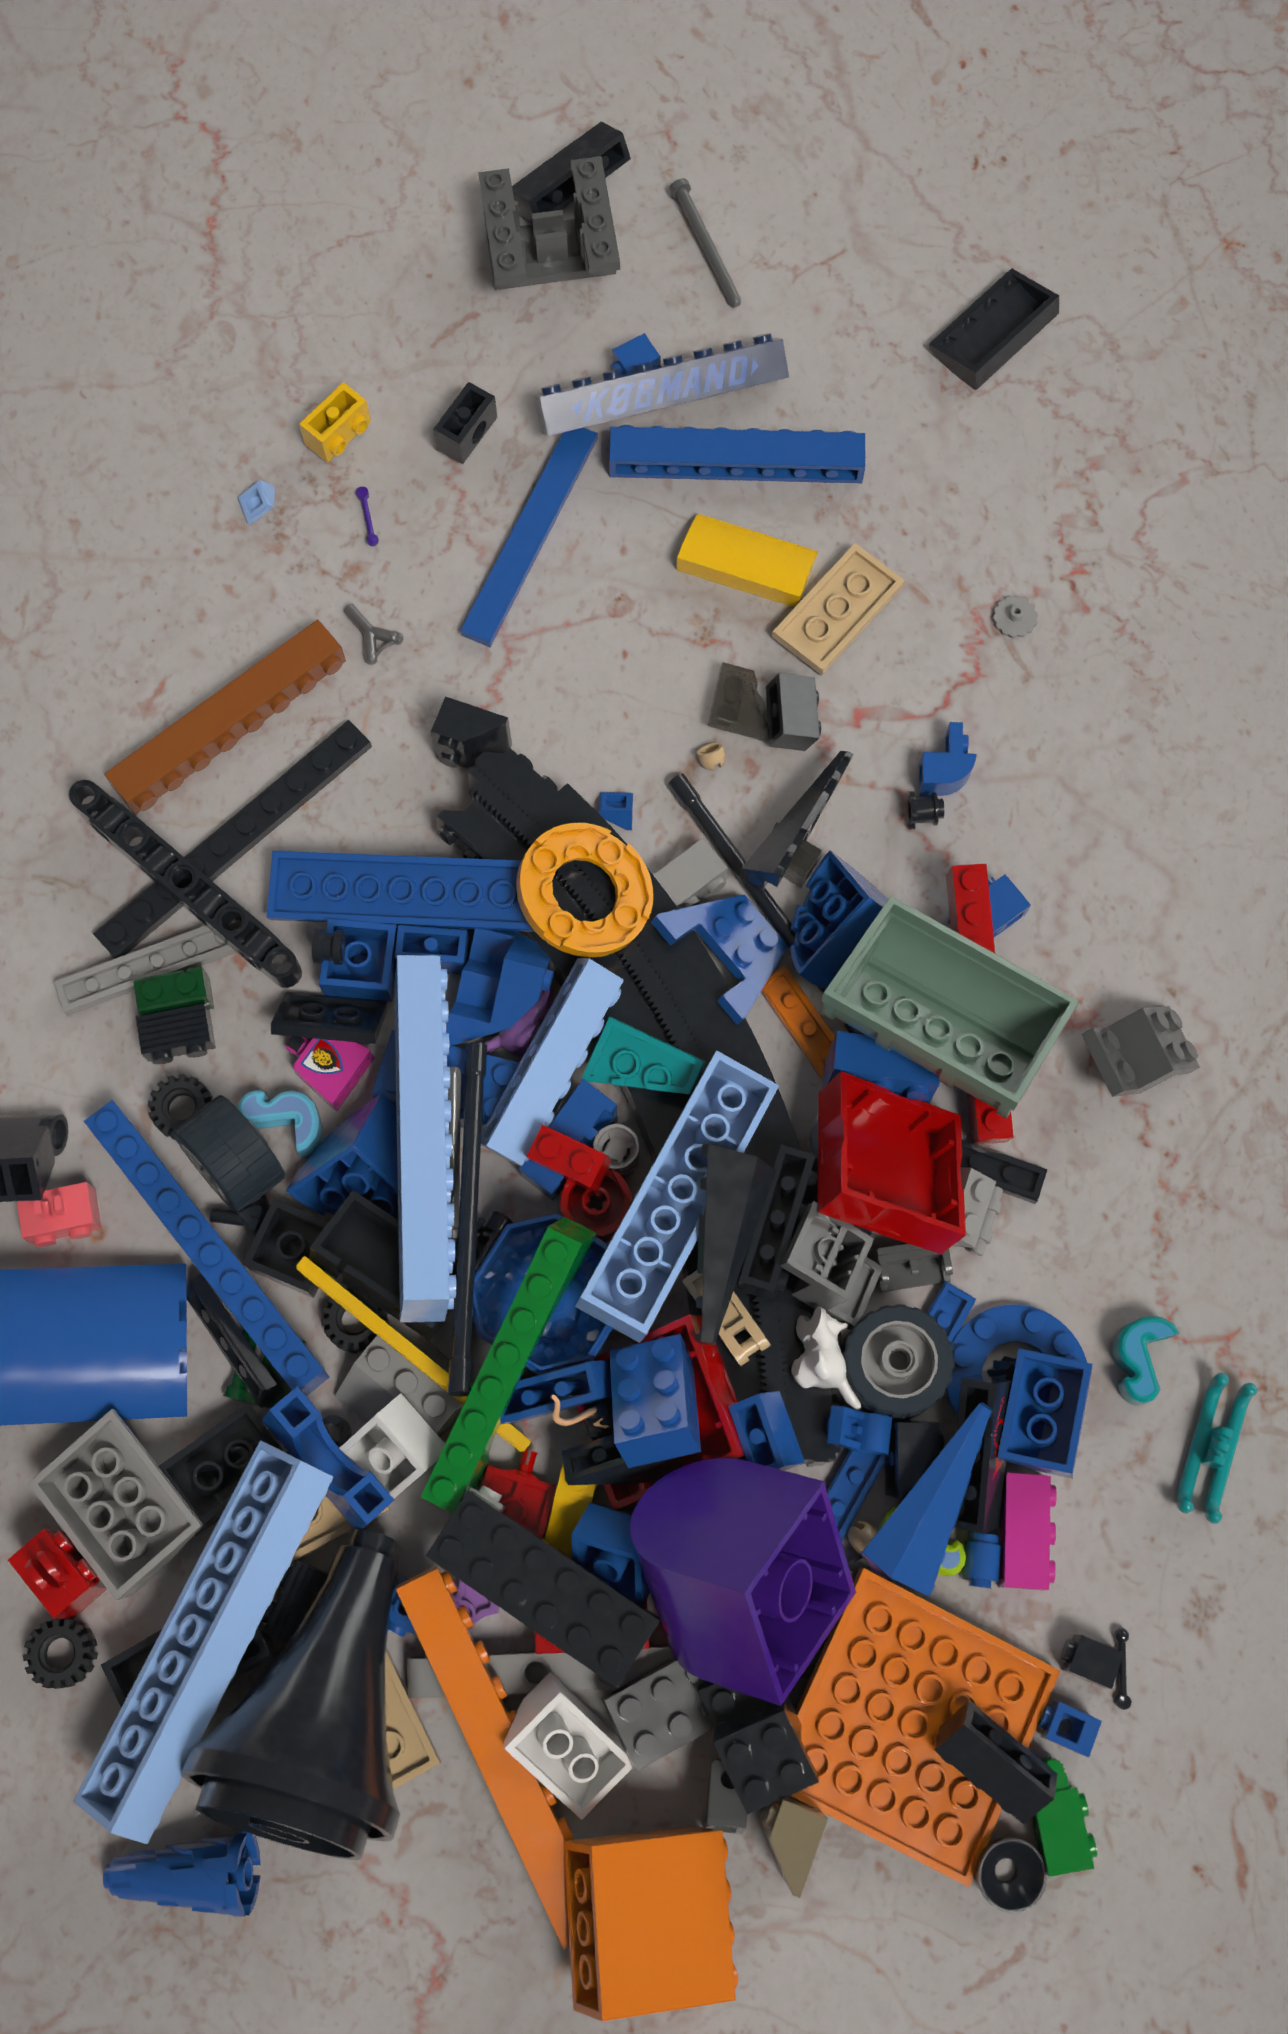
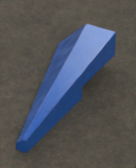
[862,1402,993,1596]

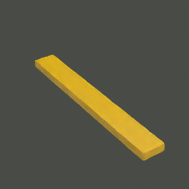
[296,1256,532,1452]

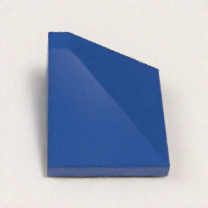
[599,792,633,830]

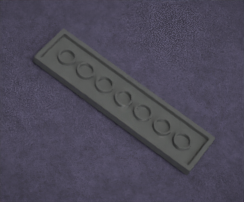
[601,1555,873,1772]

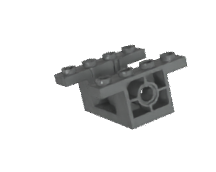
[478,156,620,290]

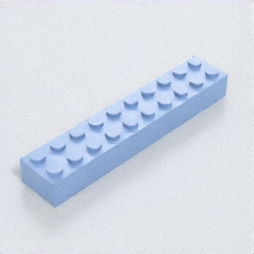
[394,955,456,1322]
[73,1440,333,1844]

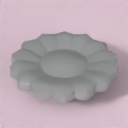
[993,595,1038,638]

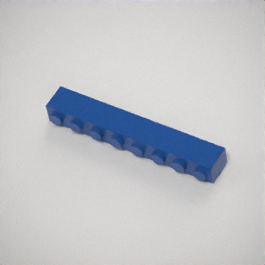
[609,425,866,484]

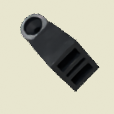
[0,1114,69,1202]

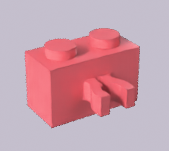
[17,1182,102,1247]

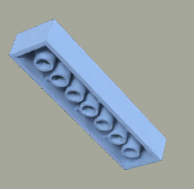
[575,1050,779,1343]

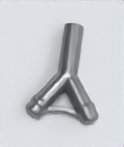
[344,604,403,665]

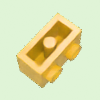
[299,382,371,463]

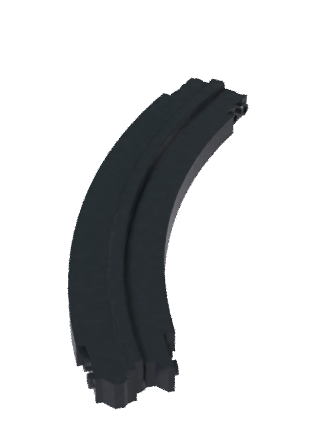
[437,748,843,1467]

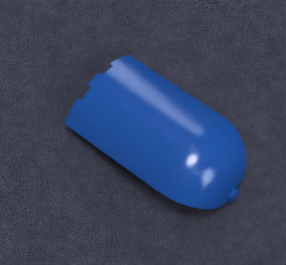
[0,1264,187,1426]

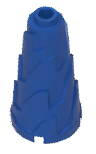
[103,1832,261,1917]

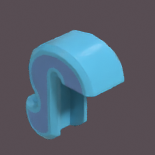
[238,1090,323,1158]

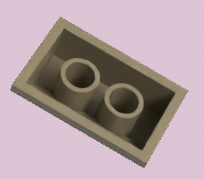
[759,1796,828,1898]

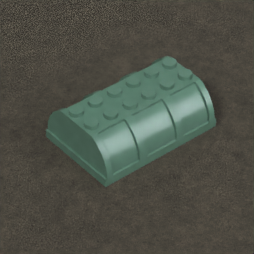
[821,896,1079,1119]

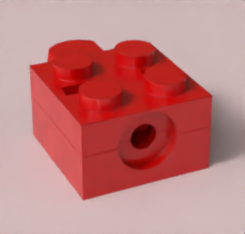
[8,1529,107,1619]

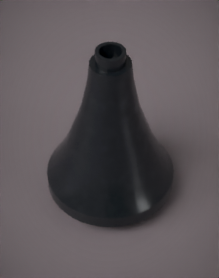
[181,1529,400,1860]

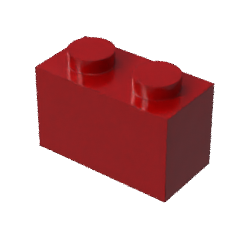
[526,1125,612,1193]

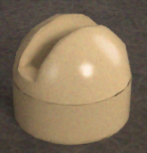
[697,742,725,771]
[848,1521,878,1555]

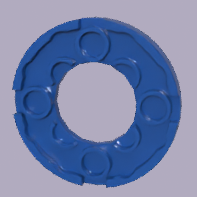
[946,1305,1087,1419]

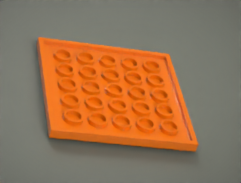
[790,1567,1060,1887]

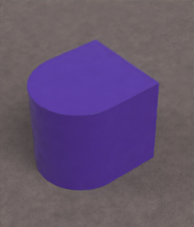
[630,1458,856,1706]

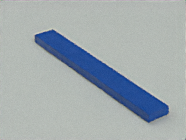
[460,428,598,647]
[827,1281,977,1542]

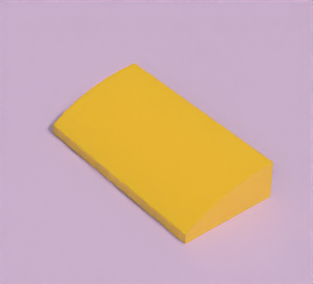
[677,513,818,608]

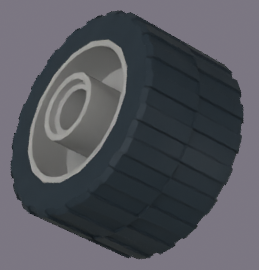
[842,1304,955,1421]

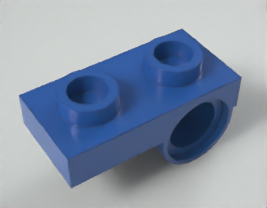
[827,1406,892,1455]

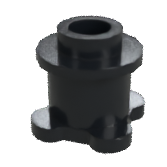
[907,791,945,830]

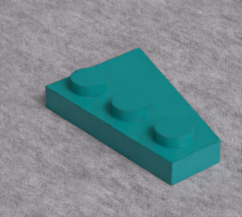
[580,1017,706,1094]

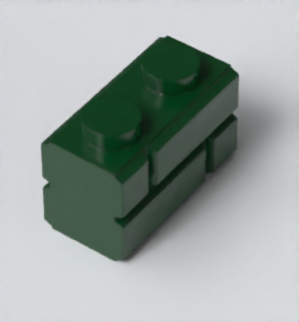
[133,966,214,1014]

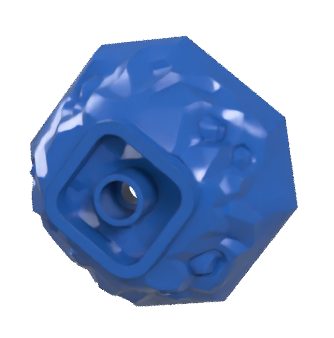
[473,1213,613,1375]

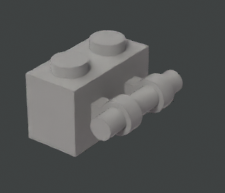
[953,1167,1003,1256]

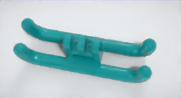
[1176,1373,1257,1524]

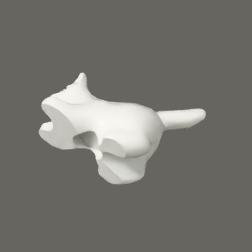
[791,1307,861,1409]

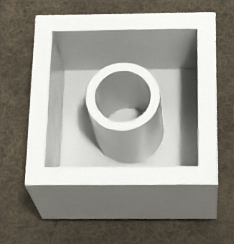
[339,1393,445,1498]

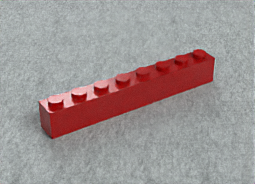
[946,863,1014,1145]

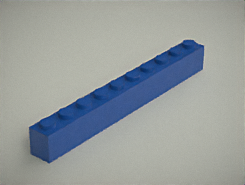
[84,1100,330,1396]

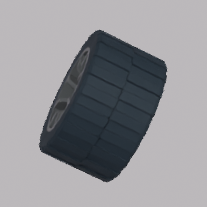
[173,1095,285,1213]

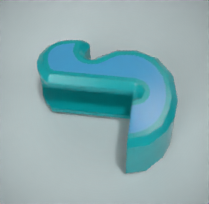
[1112,1316,1180,1406]

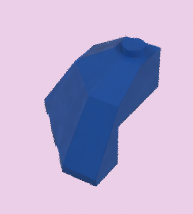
[446,929,554,1046]

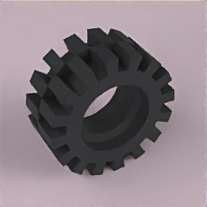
[148,1074,213,1140]
[321,1286,389,1353]
[23,1619,98,1689]

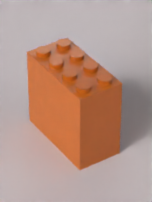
[563,1826,738,2022]

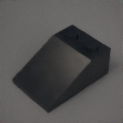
[158,1403,283,1537]

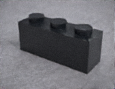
[934,1701,1058,1825]

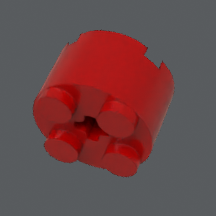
[560,1169,632,1242]

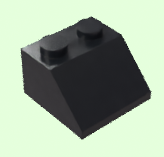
[431,696,512,769]

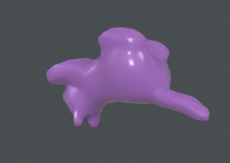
[484,988,554,1057]

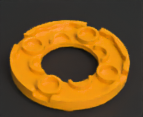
[516,823,653,957]

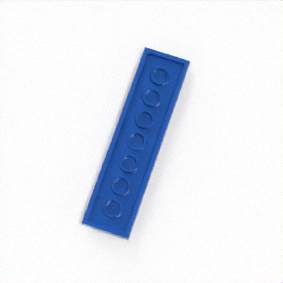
[266,851,535,932]

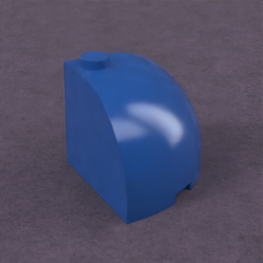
[790,850,888,989]
[286,1093,398,1219]

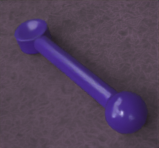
[356,487,379,546]

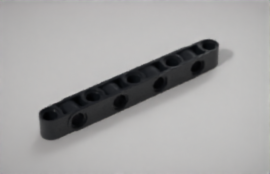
[68,780,302,988]

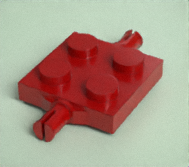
[482,1449,557,1538]

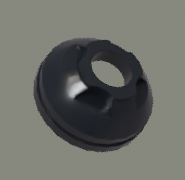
[976,1837,1047,1913]

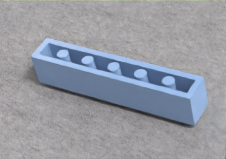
[481,958,623,1166]

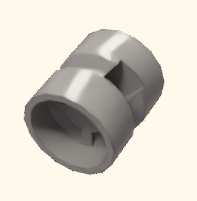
[593,1124,639,1178]

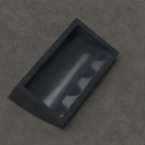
[929,268,1059,390]

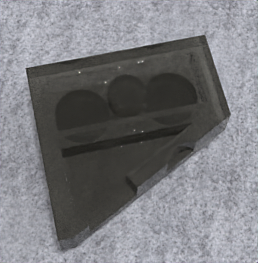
[707,662,769,742]

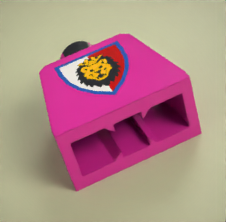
[285,1036,375,1112]

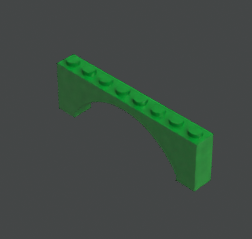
[421,1217,597,1514]

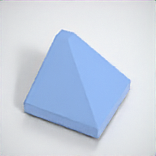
[238,480,275,525]

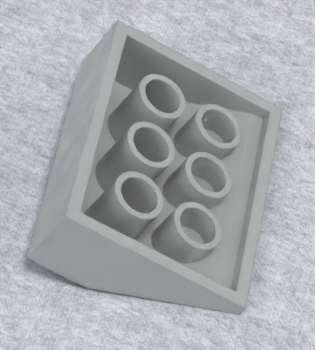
[28,1409,203,1600]

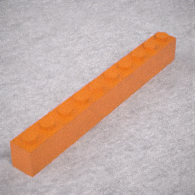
[396,1565,574,1949]

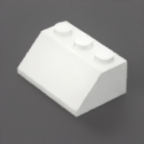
[503,1672,632,1820]

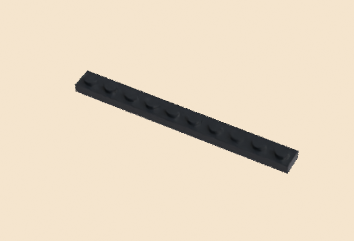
[93,720,372,959]

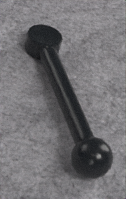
[1114,1628,1132,1710]

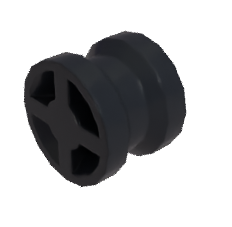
[312,929,346,965]

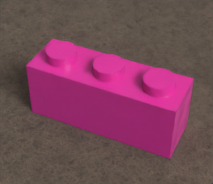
[998,1473,1057,1591]

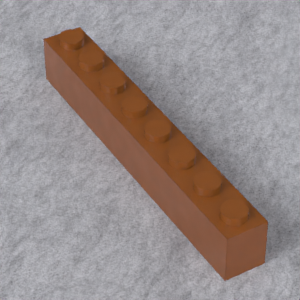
[104,619,346,815]

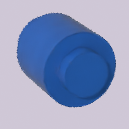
[962,1532,1002,1589]

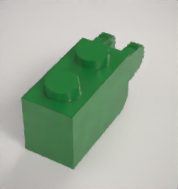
[1031,1757,1097,1877]

